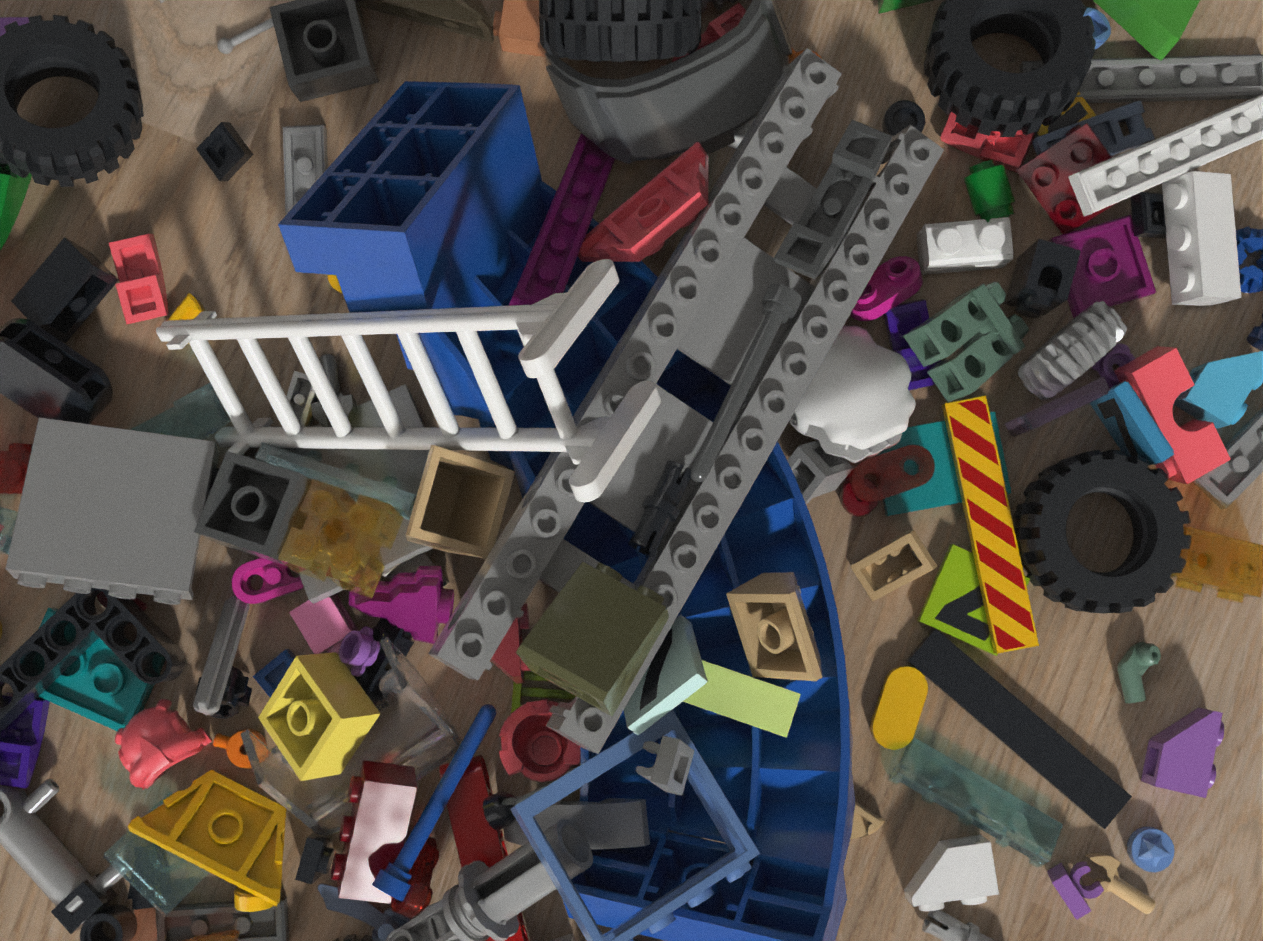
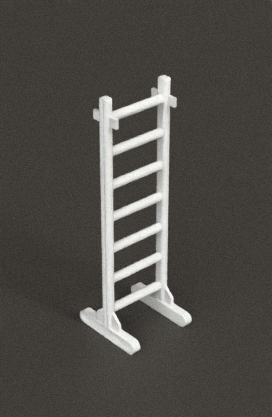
[156,259,661,502]

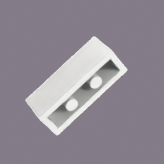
[1162,171,1241,306]

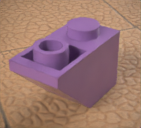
[1141,708,1224,798]

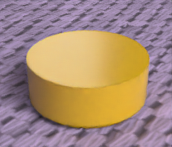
[234,887,275,912]

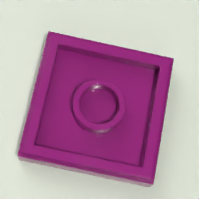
[1049,215,1157,318]

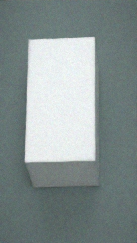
[286,371,319,427]

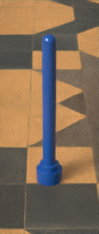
[372,704,496,902]

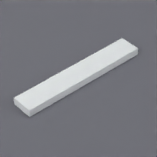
[1068,94,1263,217]

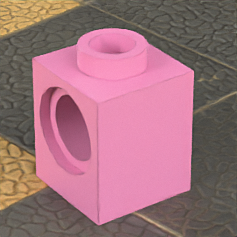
[289,593,359,654]

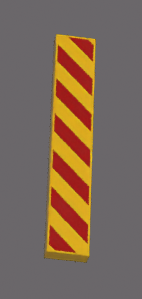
[942,396,1039,654]

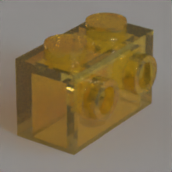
[1170,526,1263,603]

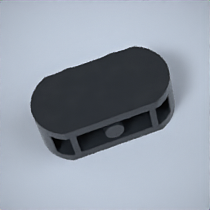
[0,318,113,424]

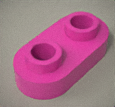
[850,256,923,321]
[232,558,304,604]

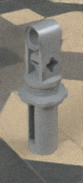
[386,819,593,941]

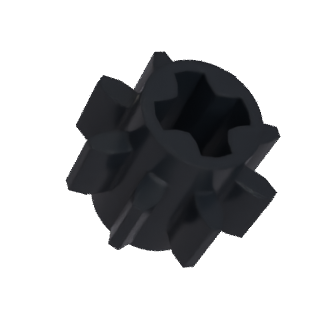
[195,666,252,719]

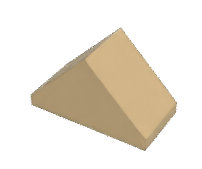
[850,530,937,602]

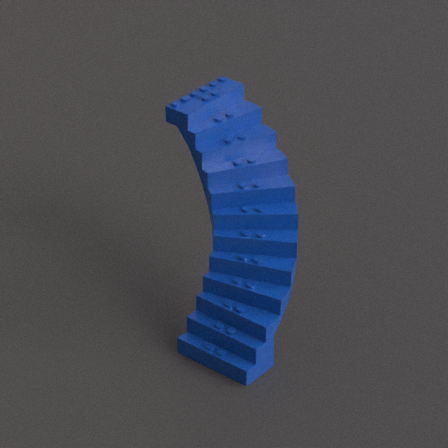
[278,81,855,941]

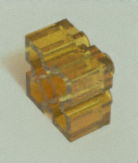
[278,479,404,598]

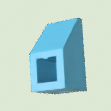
[1174,351,1263,429]

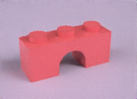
[1114,346,1231,484]

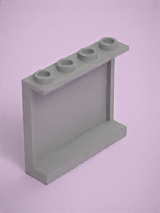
[5,417,219,605]

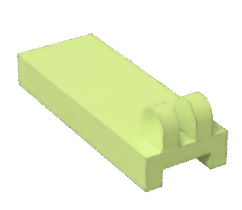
[683,660,801,738]

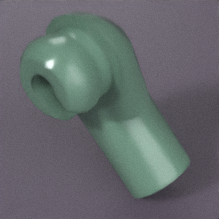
[1117,642,1161,704]

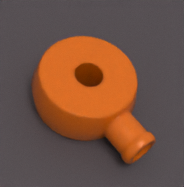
[213,728,267,769]

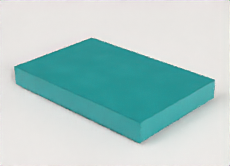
[874,412,1012,516]
[33,607,166,731]

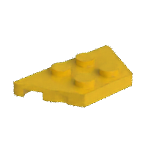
[128,770,286,907]

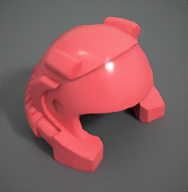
[115,699,212,790]
[499,699,581,782]

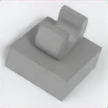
[636,736,694,796]

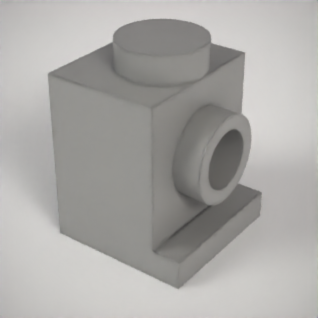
[787,440,854,504]

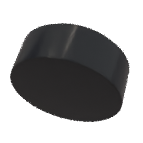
[882,100,925,137]

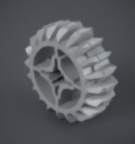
[1018,301,1127,400]

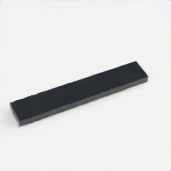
[906,628,1132,829]

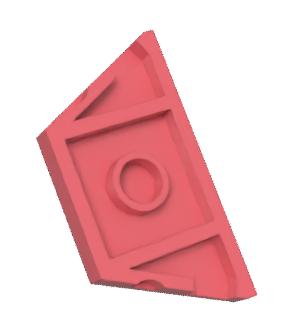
[578,142,709,262]

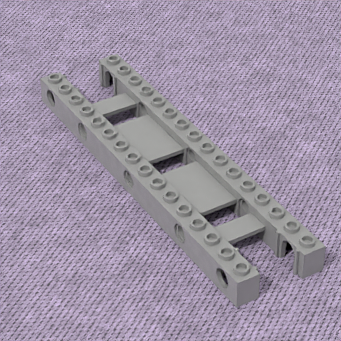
[428,48,944,754]

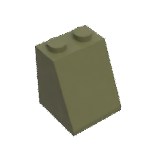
[516,562,669,717]

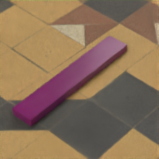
[509,133,615,306]

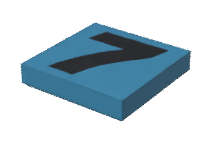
[1088,381,1174,466]

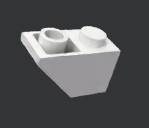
[904,835,999,911]

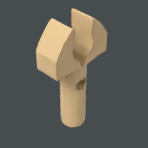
[1080,852,1155,914]

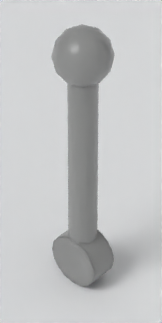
[217,18,274,54]

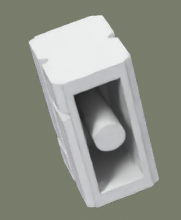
[917,217,1014,275]

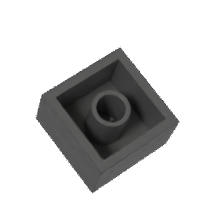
[269,0,379,102]
[194,451,323,567]

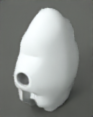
[789,326,916,463]

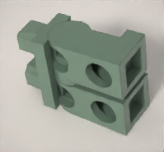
[903,282,1029,402]

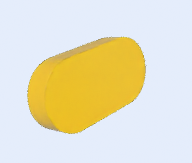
[870,666,928,750]

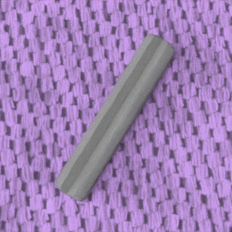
[193,596,250,715]

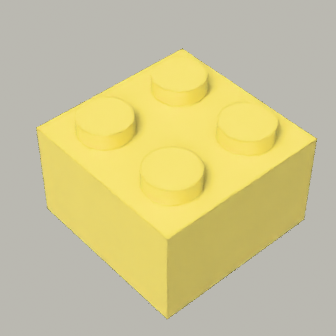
[258,652,381,781]

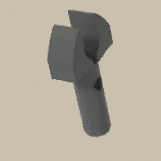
[311,354,358,427]

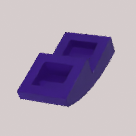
[883,299,941,391]
[0,693,50,788]

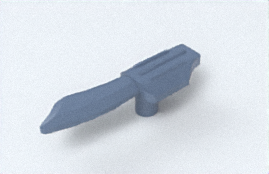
[318,883,412,941]

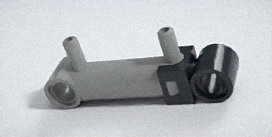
[0,779,137,941]

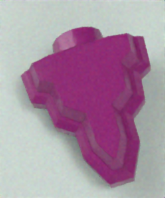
[349,566,454,644]

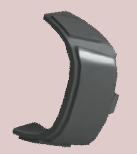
[545,0,792,164]

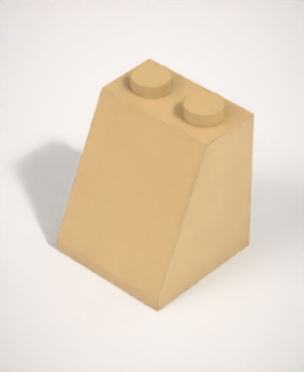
[406,445,515,559]

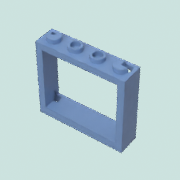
[510,709,760,941]

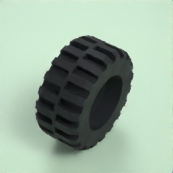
[539,0,701,62]
[924,0,1096,137]
[0,15,144,187]
[1014,449,1191,614]

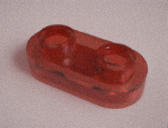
[850,445,935,502]
[391,836,439,918]

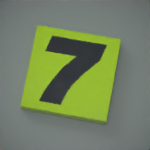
[917,544,1030,656]

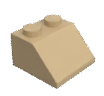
[726,572,822,681]

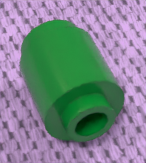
[964,160,1016,223]

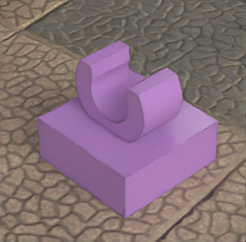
[1047,861,1104,920]

